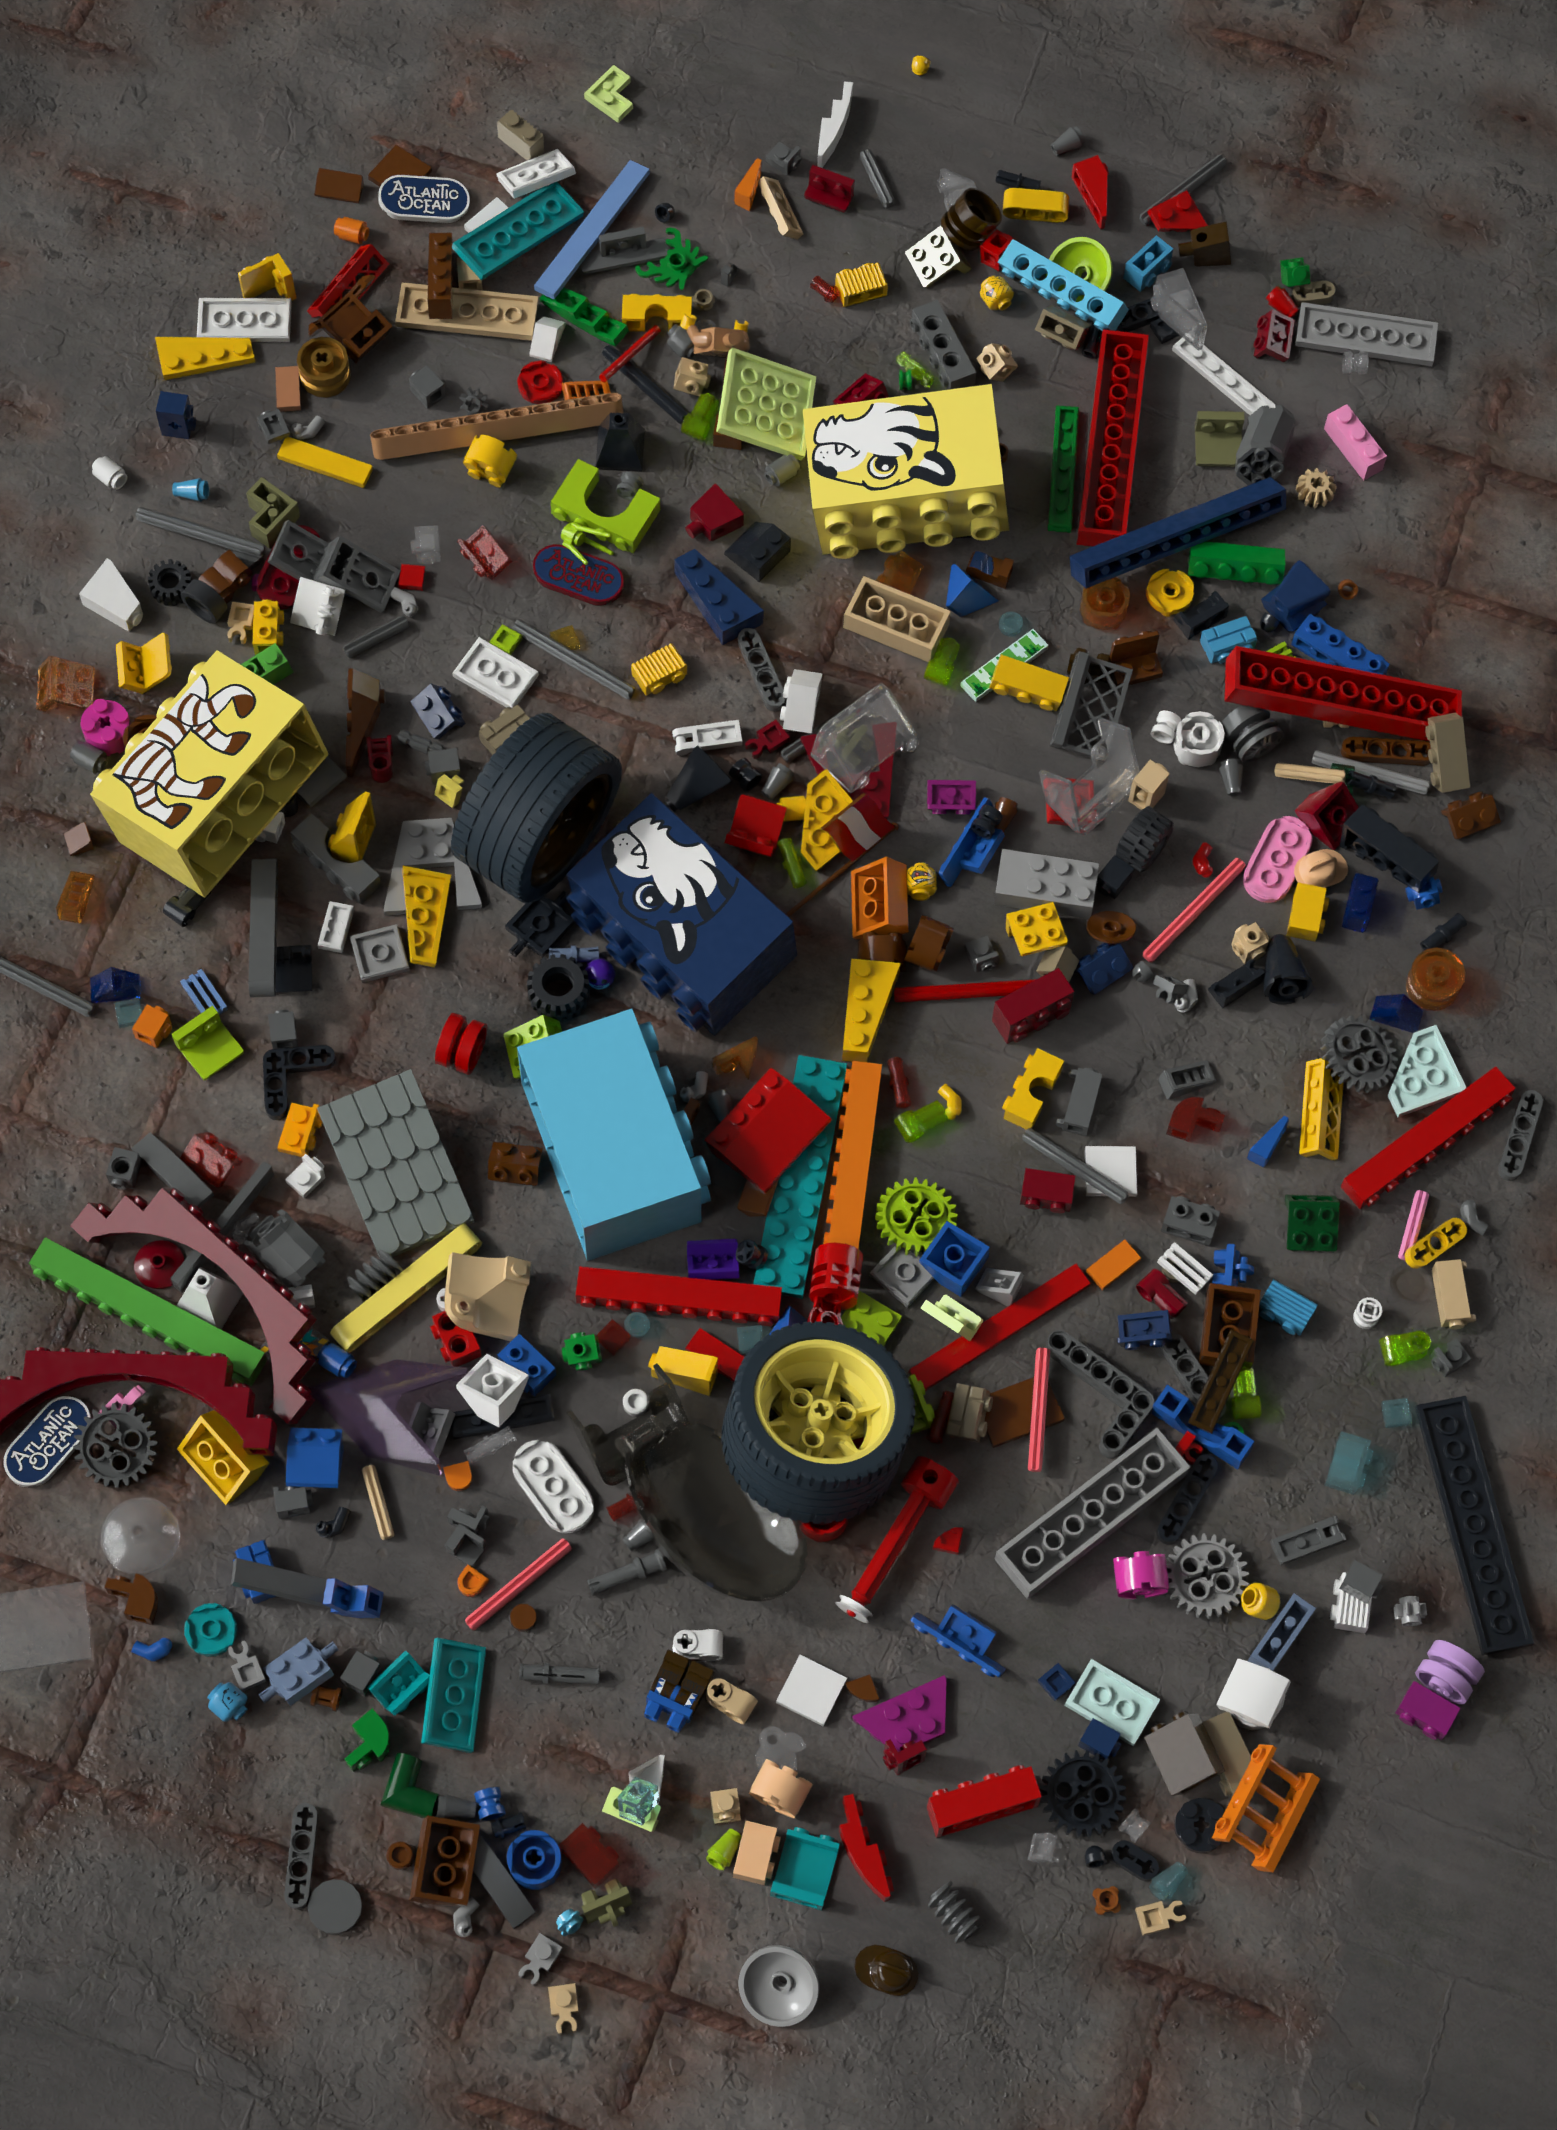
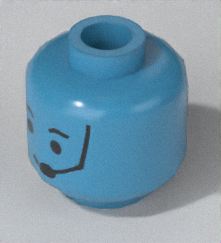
[207,1682,247,1722]

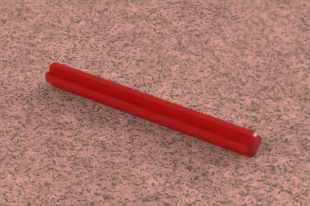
[894,979,1036,1002]

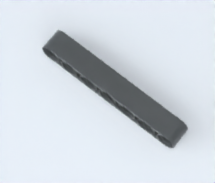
[249,858,278,998]

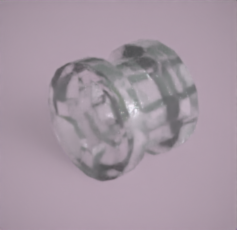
[1118,1809,1151,1844]

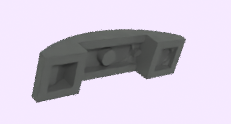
[473,1834,535,1929]

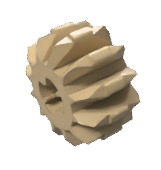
[1296,468,1336,509]

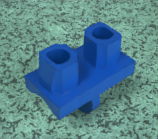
[1212,1244,1254,1287]

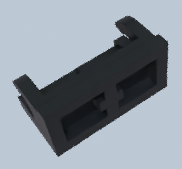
[1173,591,1229,640]
[1208,959,1265,1009]

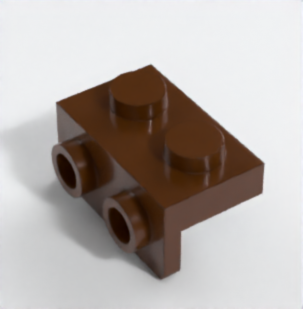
[1441,791,1501,839]
[488,1142,543,1186]

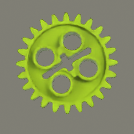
[875,1177,958,1257]

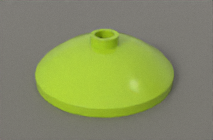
[1046,237,1113,302]

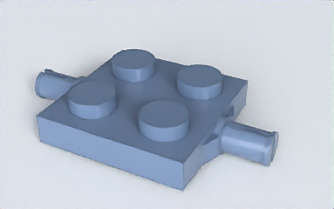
[258,1638,339,1706]

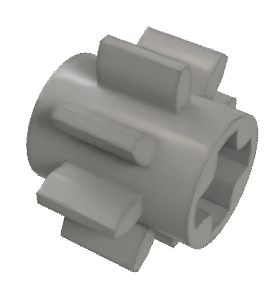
[1394,1596,1427,1626]

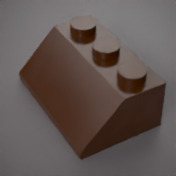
[409,1816,480,1906]

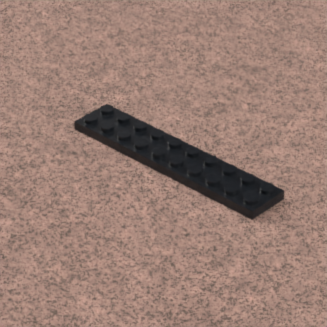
[1415,1396,1534,1656]

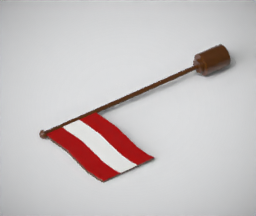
[785,793,899,917]

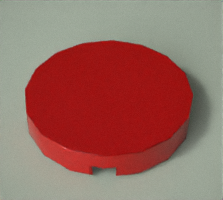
[517,360,563,404]

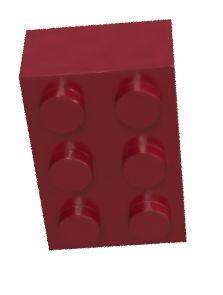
[992,968,1074,1044]

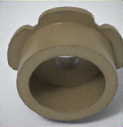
[692,289,715,311]

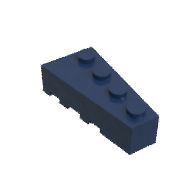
[674,549,764,645]

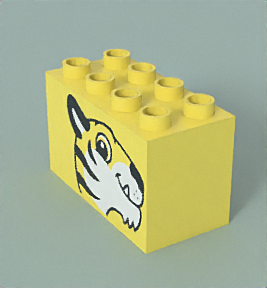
[803,384,1009,559]

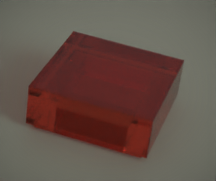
[596,1319,631,1356]

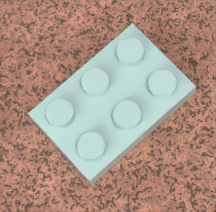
[1064,1659,1160,1746]

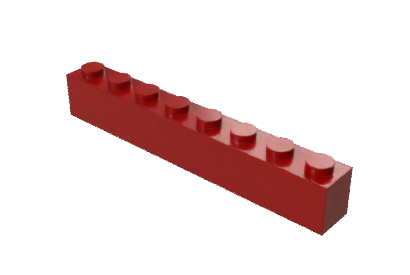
[1341,1066,1515,1209]
[575,1266,782,1326]

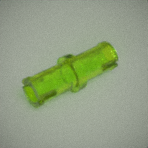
[777,838,807,888]

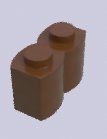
[198,549,253,604]

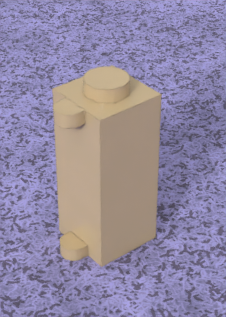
[1432,1259,1476,1330]

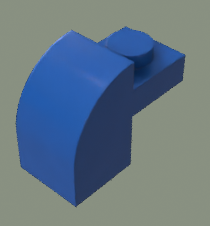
[323,1578,384,1618]

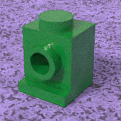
[1280,257,1311,287]

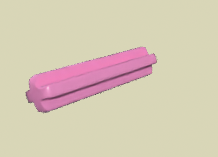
[1398,1190,1429,1260]

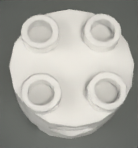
[1173,711,1225,767]

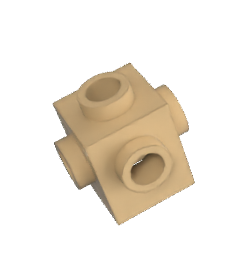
[976,343,1018,382]
[674,357,711,396]
[1231,922,1269,964]

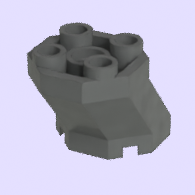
[1235,405,1295,485]
[244,1209,325,1288]

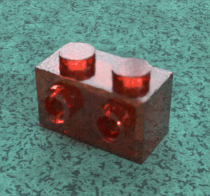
[559,1823,619,1889]

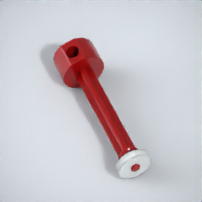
[835,1456,959,1623]

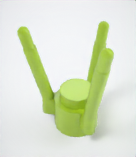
[561,522,614,565]

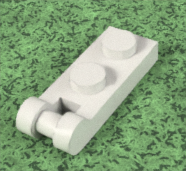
[672,720,742,756]

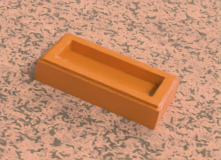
[1086,1239,1141,1291]

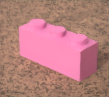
[1324,404,1387,481]

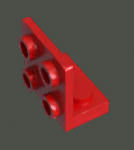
[724,794,787,857]

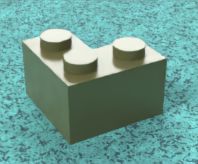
[246,477,300,549]

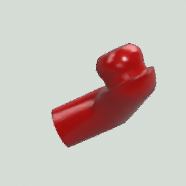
[1192,842,1213,878]

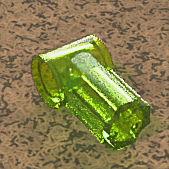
[681,393,719,441]
[924,637,961,686]
[894,1100,948,1143]
[1232,1367,1261,1420]

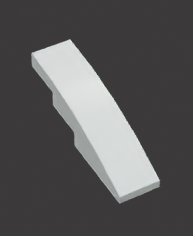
[817,82,853,168]

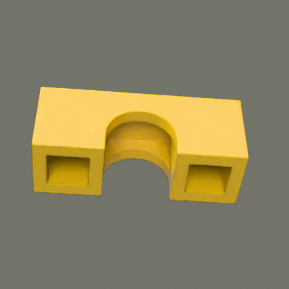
[622,294,692,332]
[1002,1048,1064,1130]

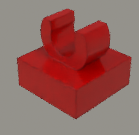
[1175,1430,1203,1465]

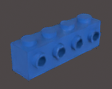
[1291,614,1390,675]

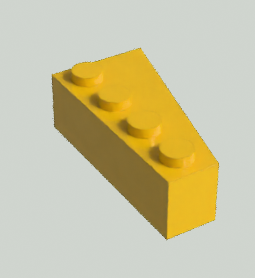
[842,959,901,1062]

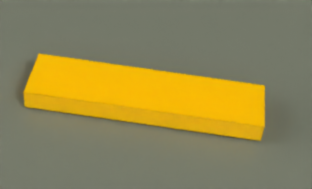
[277,437,373,488]

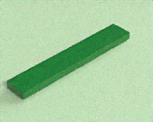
[1048,405,1079,533]

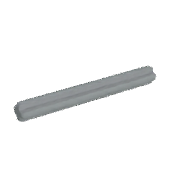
[1312,750,1430,794]

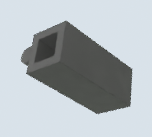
[1056,1068,1102,1136]

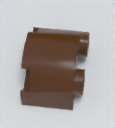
[857,932,907,972]

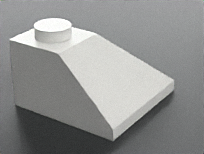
[456,1354,529,1427]

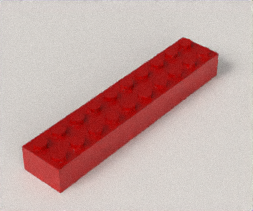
[1076,329,1149,547]
[1225,646,1462,741]

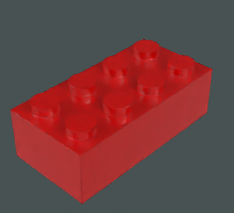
[927,1765,1042,1838]

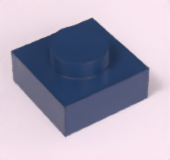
[1038,1663,1075,1701]

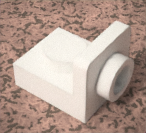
[285,1154,325,1199]

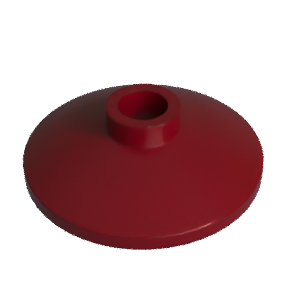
[134,1240,185,1289]

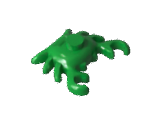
[635,227,708,291]

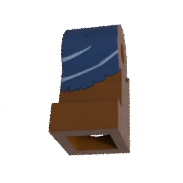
[966,551,1014,589]

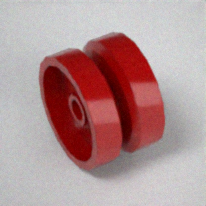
[435,1012,488,1075]

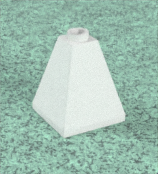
[176,1267,243,1329]

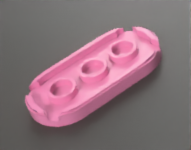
[1243,816,1312,903]

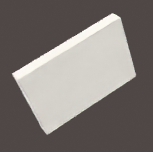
[497,149,576,199]
[452,637,539,708]

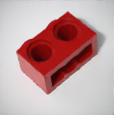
[430,1311,482,1369]

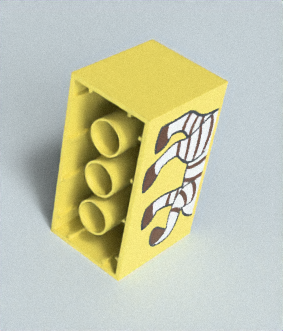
[90,650,329,898]

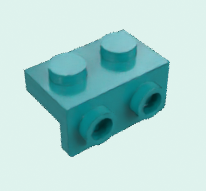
[367,1651,430,1716]

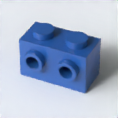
[497,1334,556,1396]

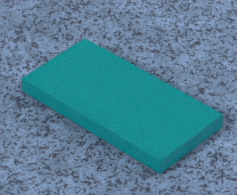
[421,1637,486,1753]

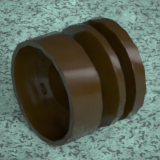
[941,188,1002,251]

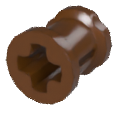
[310,1685,343,1712]

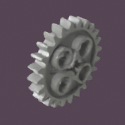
[1167,1533,1249,1619]

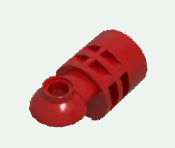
[807,1242,863,1325]

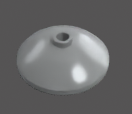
[738,1945,819,2027]

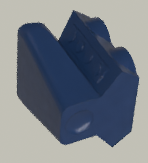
[1261,560,1331,631]

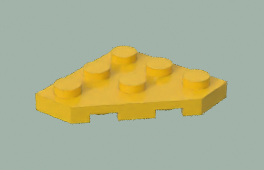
[801,769,853,871]

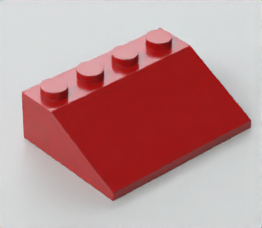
[705,1068,832,1193]

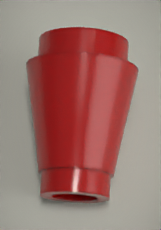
[1266,285,1300,318]

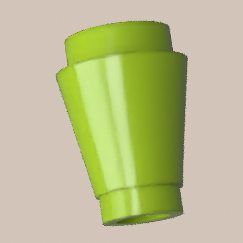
[706,1829,742,1870]

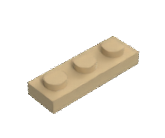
[758,176,803,240]

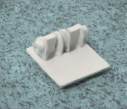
[290,577,345,636]

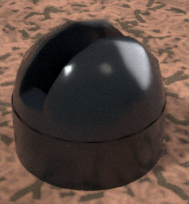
[655,202,675,222]
[1260,612,1281,632]
[1084,1845,1107,1868]

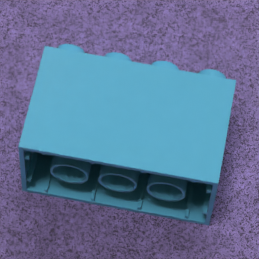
[517,1009,711,1261]

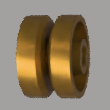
[297,337,351,398]

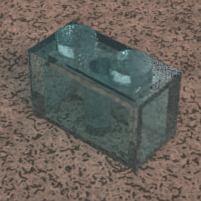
[1324,1431,1373,1495]

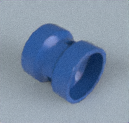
[474,1787,506,1821]

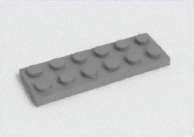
[1295,302,1438,367]

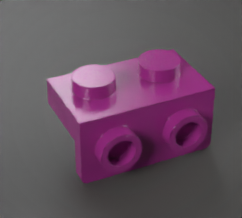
[927,780,976,814]

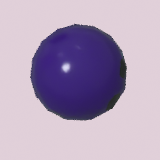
[585,958,615,990]

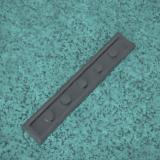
[171,1162,274,1292]

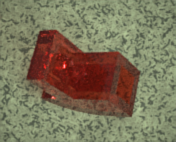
[1166,1097,1225,1142]

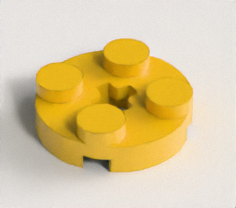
[1146,569,1194,617]

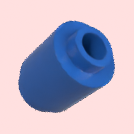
[317,1343,357,1378]

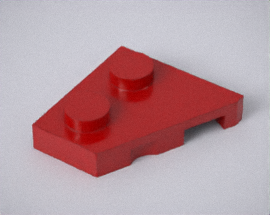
[1147,190,1208,232]

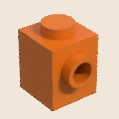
[132,1004,172,1048]

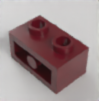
[1020,1168,1076,1213]

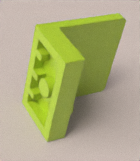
[172,1005,244,1081]
[504,1015,562,1079]

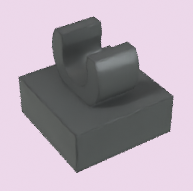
[1153,975,1189,1003]

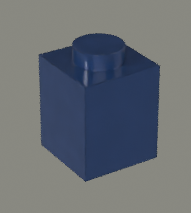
[1078,1718,1122,1761]

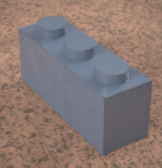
[1248,1593,1316,1671]

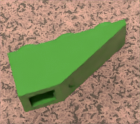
[241,643,293,685]

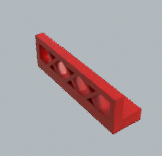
[307,244,389,317]

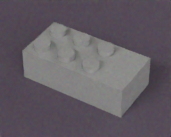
[994,849,1099,919]

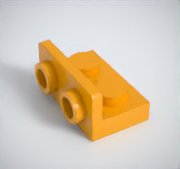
[277,1103,322,1157]

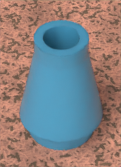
[172,478,209,502]

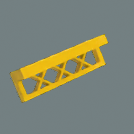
[1299,1058,1343,1160]

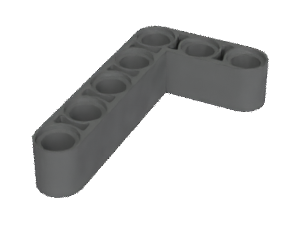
[1046,1330,1154,1459]

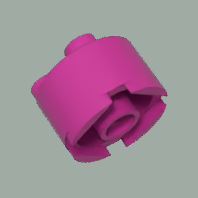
[80,699,131,756]
[1113,1551,1169,1599]

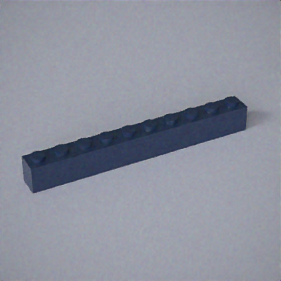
[1070,477,1286,588]

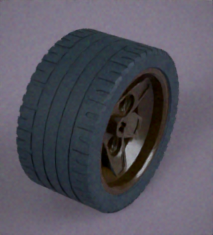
[451,713,622,903]

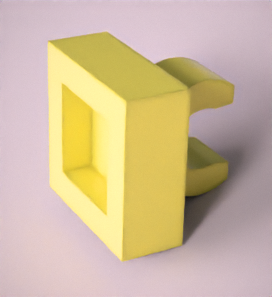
[434,774,464,808]

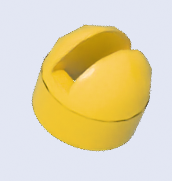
[911,56,930,76]

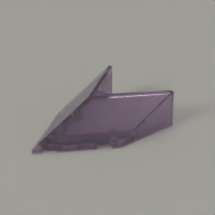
[308,1359,468,1476]

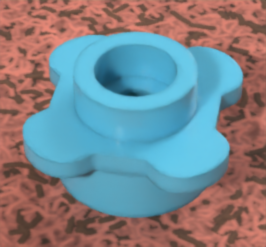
[556,1909,583,1936]

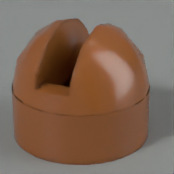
[1338,579,1358,600]

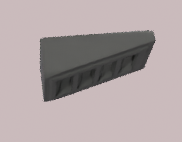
[1159,1060,1217,1099]

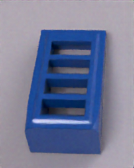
[1247,1116,1289,1168]

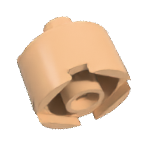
[749,1759,813,1818]

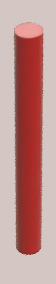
[599,325,661,383]

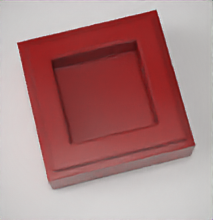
[399,564,426,591]

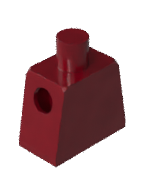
[685,483,744,541]

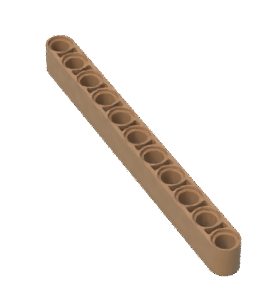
[370,393,624,460]

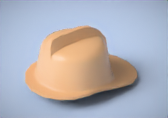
[1294,849,1348,888]

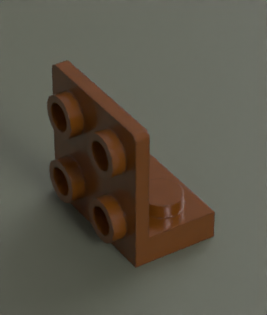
[1110,631,1163,687]

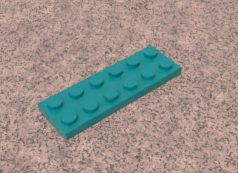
[452,182,584,281]

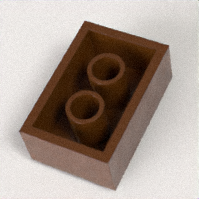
[1199,1283,1261,1372]

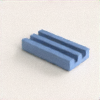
[180,969,228,1015]

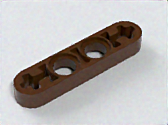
[1341,736,1431,766]

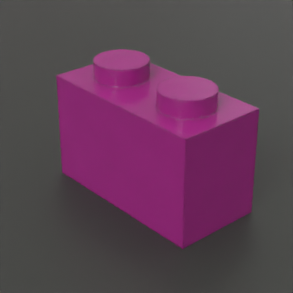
[1395,1681,1460,1740]

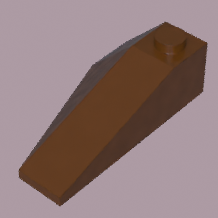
[346,668,385,777]

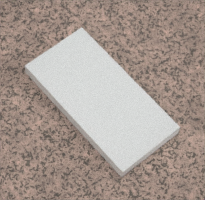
[197,298,292,342]

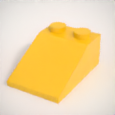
[328,791,376,863]

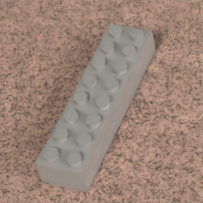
[995,1428,1190,1600]

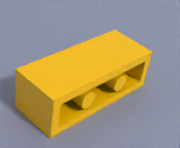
[989,655,1069,711]

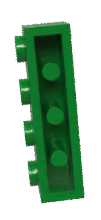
[1188,541,1285,585]

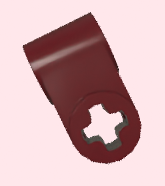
[367,735,393,783]

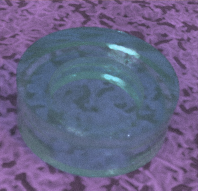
[999,612,1023,636]

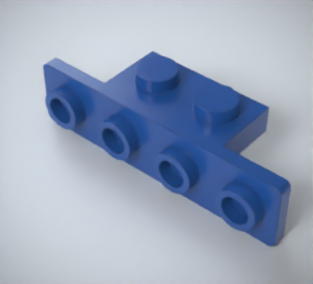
[939,797,1005,887]
[910,1604,1006,1677]

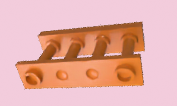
[1212,1744,1320,1873]

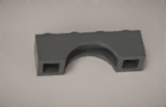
[291,814,382,904]

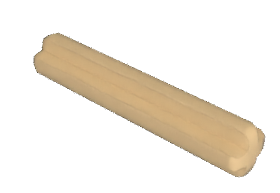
[1275,763,1346,784]
[362,1465,394,1540]

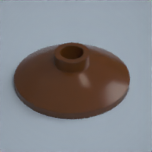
[1087,911,1136,944]

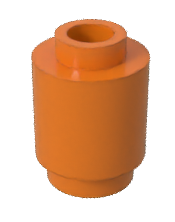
[334,217,370,244]

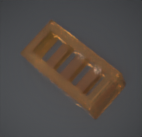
[56,871,95,923]

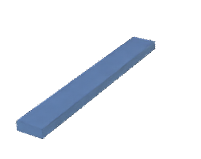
[534,160,650,299]

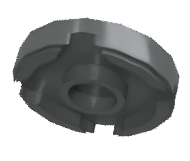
[308,1879,363,1935]

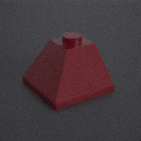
[1294,781,1359,850]

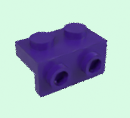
[687,1239,739,1280]

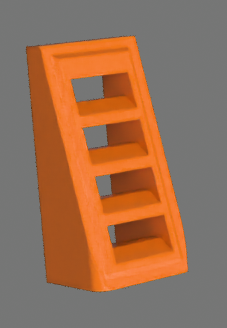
[734,158,762,211]
[562,381,611,400]

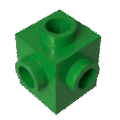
[562,1332,602,1371]

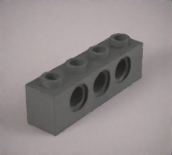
[910,299,976,390]

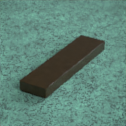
[1188,1329,1254,1434]

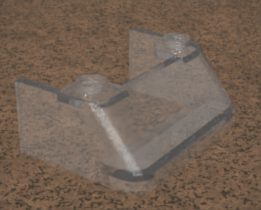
[1039,717,1140,835]

